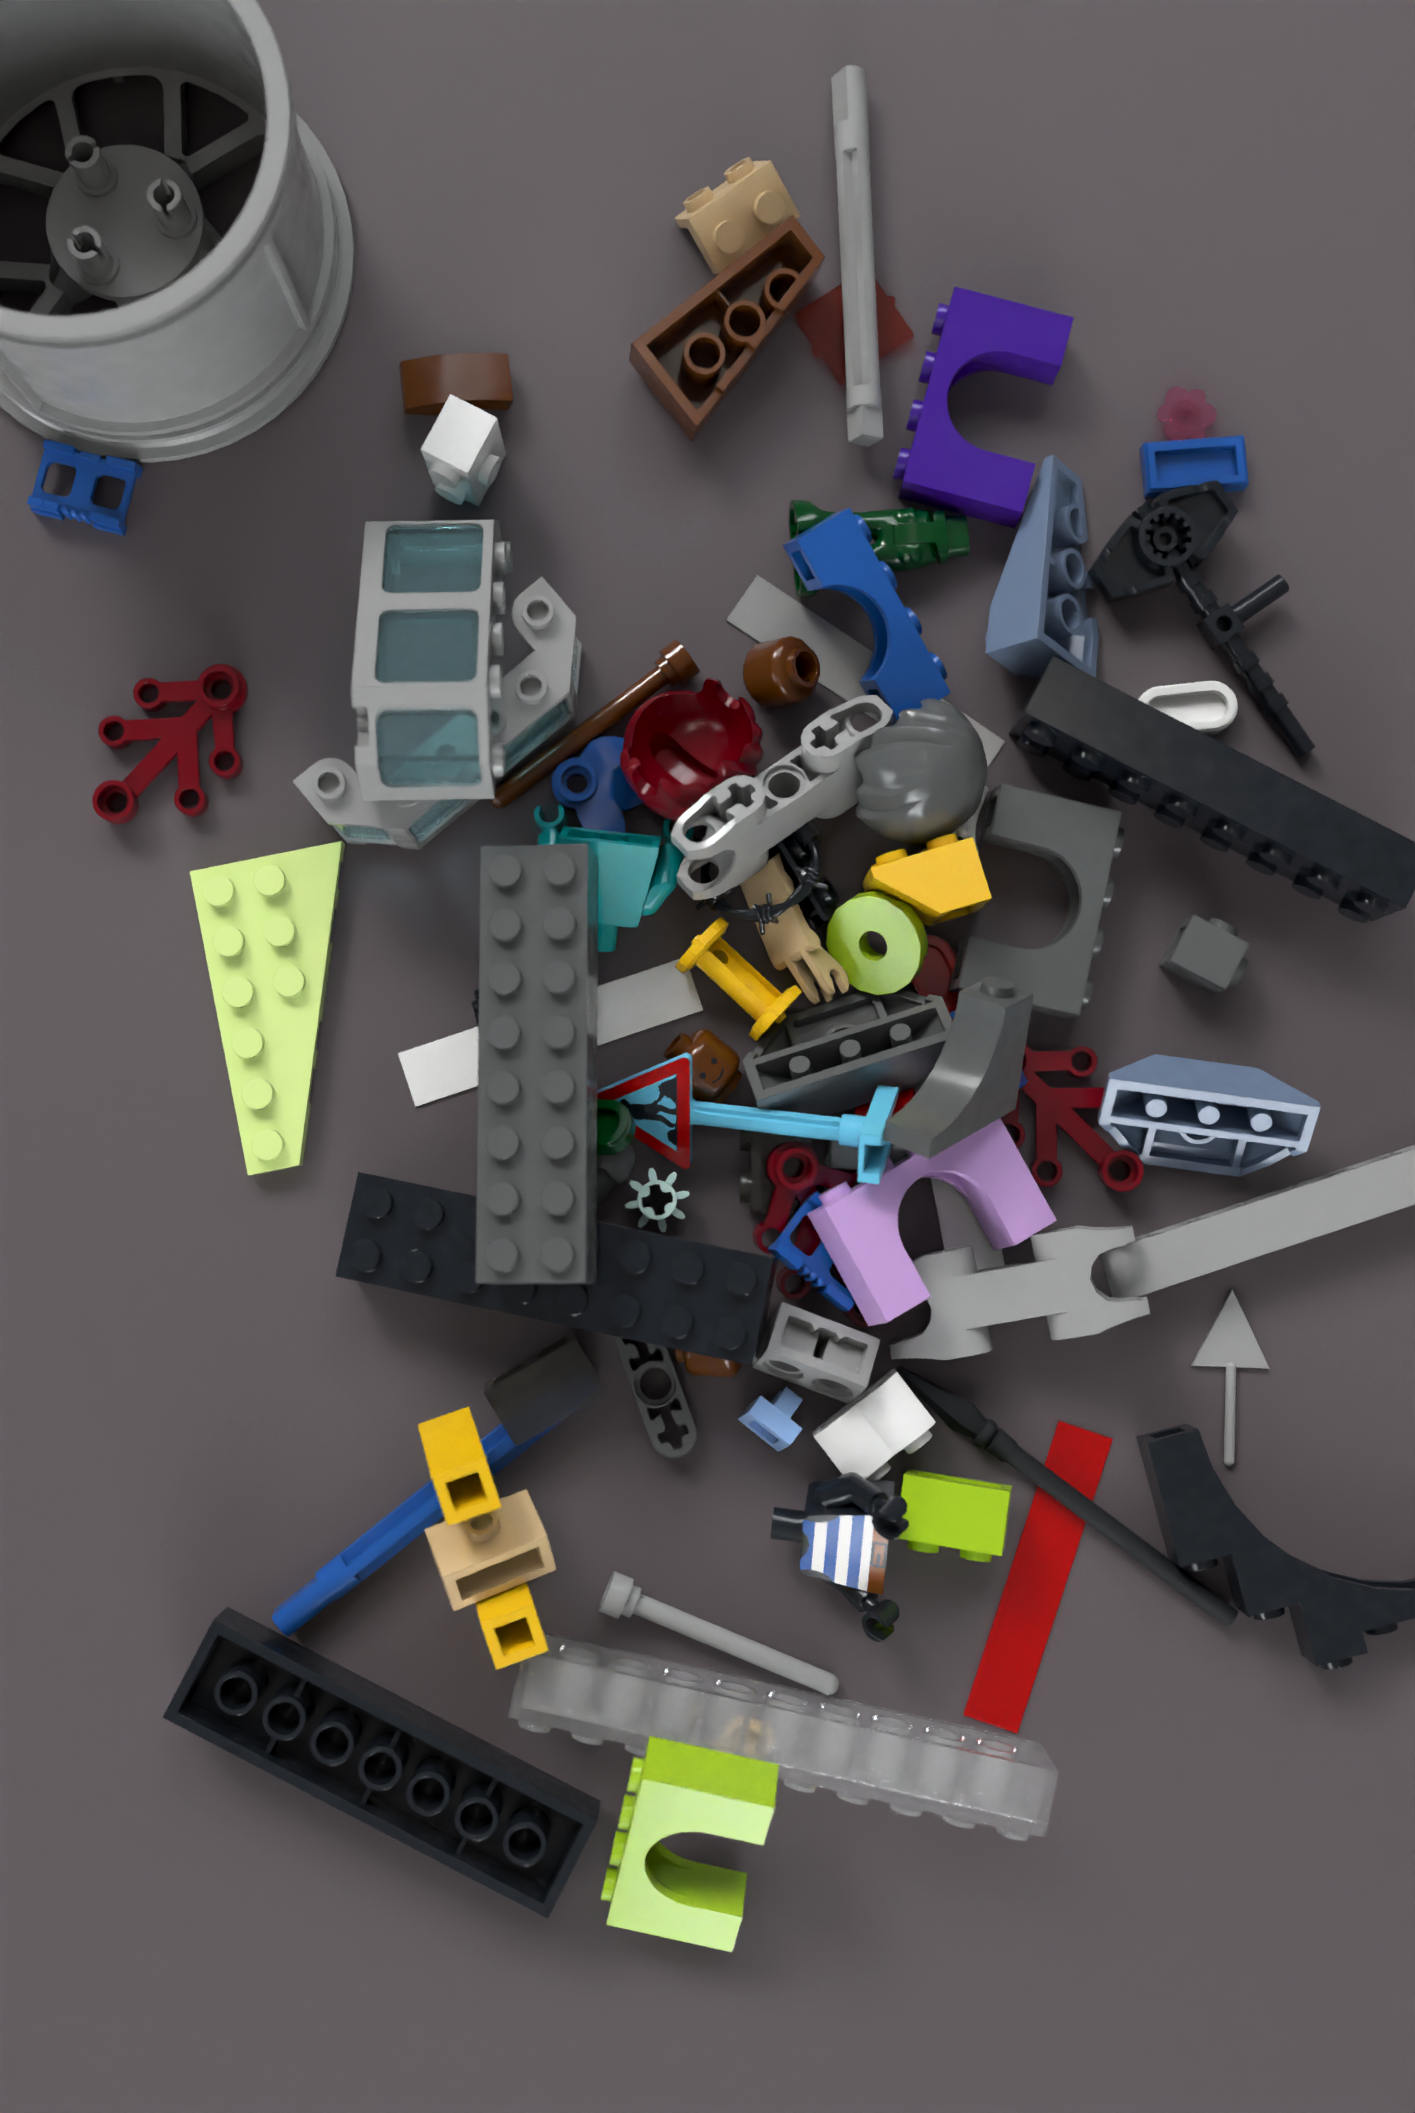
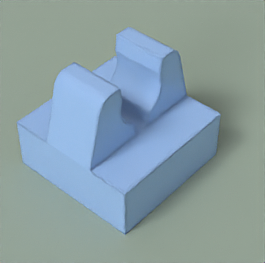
[738,1386,803,1452]

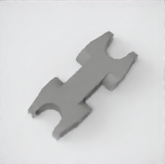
[671,695,893,900]
[889,1225,1150,1360]

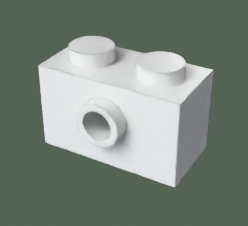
[421,394,506,507]

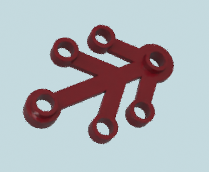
[92,664,248,824]
[1001,1043,1144,1192]
[752,1140,900,1327]

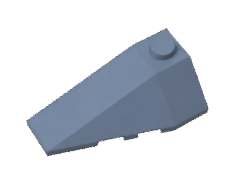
[985,455,1099,678]

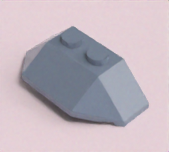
[1097,1054,1321,1177]

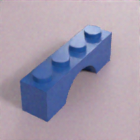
[783,507,951,726]

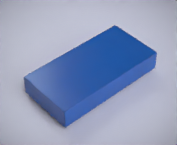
[1139,435,1249,498]

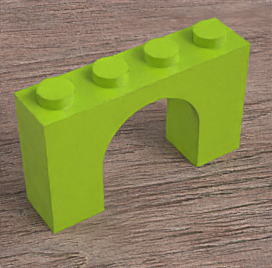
[600,1736,779,1952]

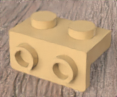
[674,157,800,274]

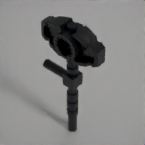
[1087,480,1316,758]

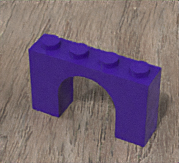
[893,286,1074,528]

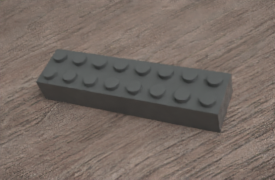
[476,843,598,1285]

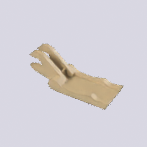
[740,853,849,1004]

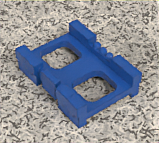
[27,439,143,536]
[767,1192,855,1312]

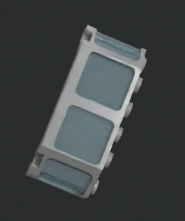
[351,520,513,801]
[292,576,583,850]

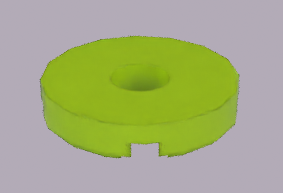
[826,891,928,995]

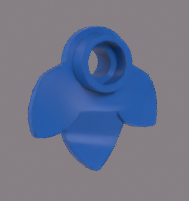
[551,736,643,833]

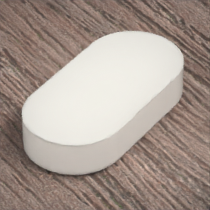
[1138,681,1238,735]

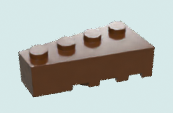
[629,215,825,441]

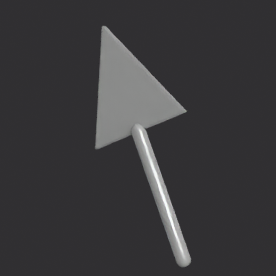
[1191,1289,1270,1467]

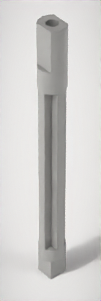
[831,65,884,447]

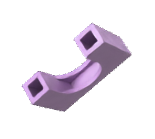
[807,1118,1057,1326]

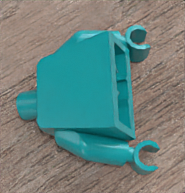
[534,804,694,952]

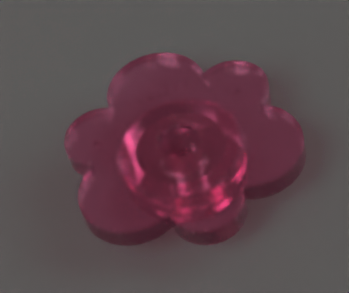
[1157,386,1217,441]

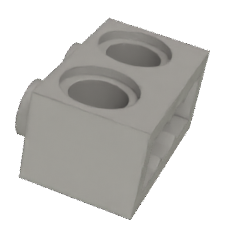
[752,1302,881,1404]

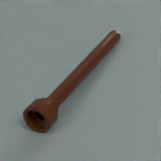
[490,639,700,809]

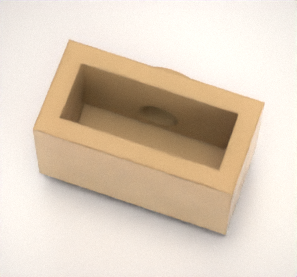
[424,1489,556,1611]

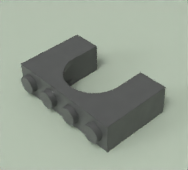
[948,784,1125,1018]

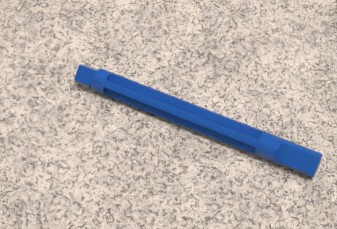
[271,1363,599,1637]

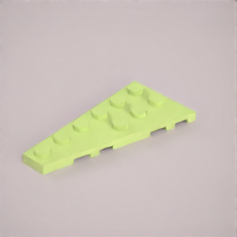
[190,841,345,1176]

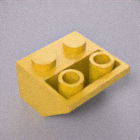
[862,834,992,926]

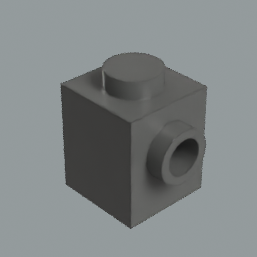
[1159,915,1249,994]

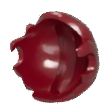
[619,677,764,821]

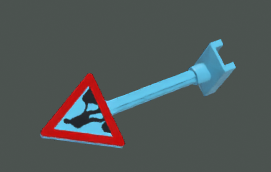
[597,1053,899,1184]

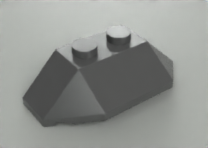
[742,990,953,1116]

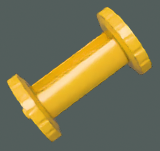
[675,916,803,1042]

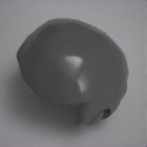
[854,698,988,844]

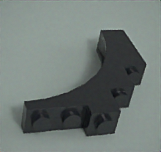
[1136,1423,1415,1669]

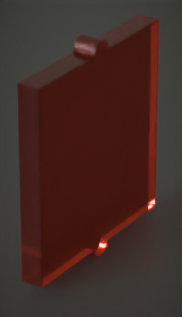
[794,279,914,386]

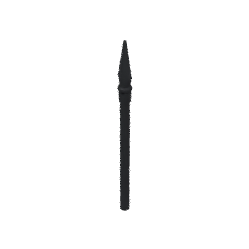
[897,1366,1238,1627]

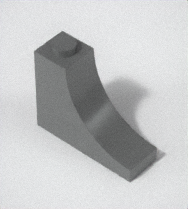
[883,976,1034,1159]

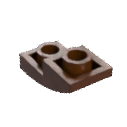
[399,353,513,416]

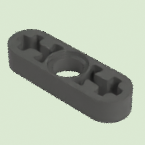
[614,1336,697,1458]

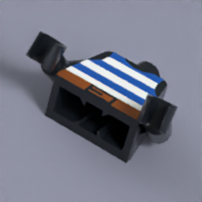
[771,1472,909,1642]

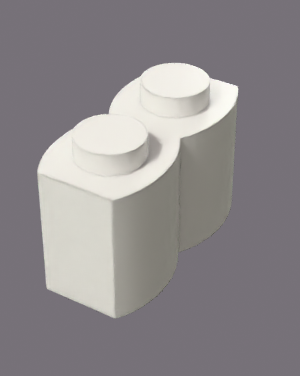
[812,1368,936,1481]

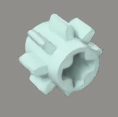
[625,1168,690,1232]

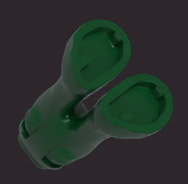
[788,500,970,598]

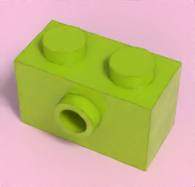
[897,1469,1012,1562]

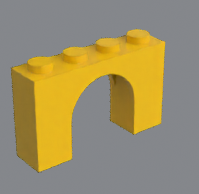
[418,1406,549,1670]

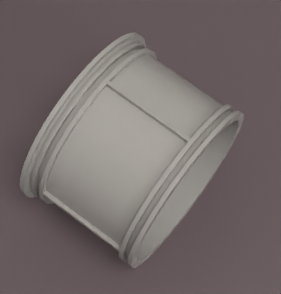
[0,0,355,463]

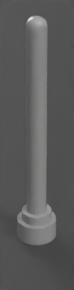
[598,1571,839,1695]

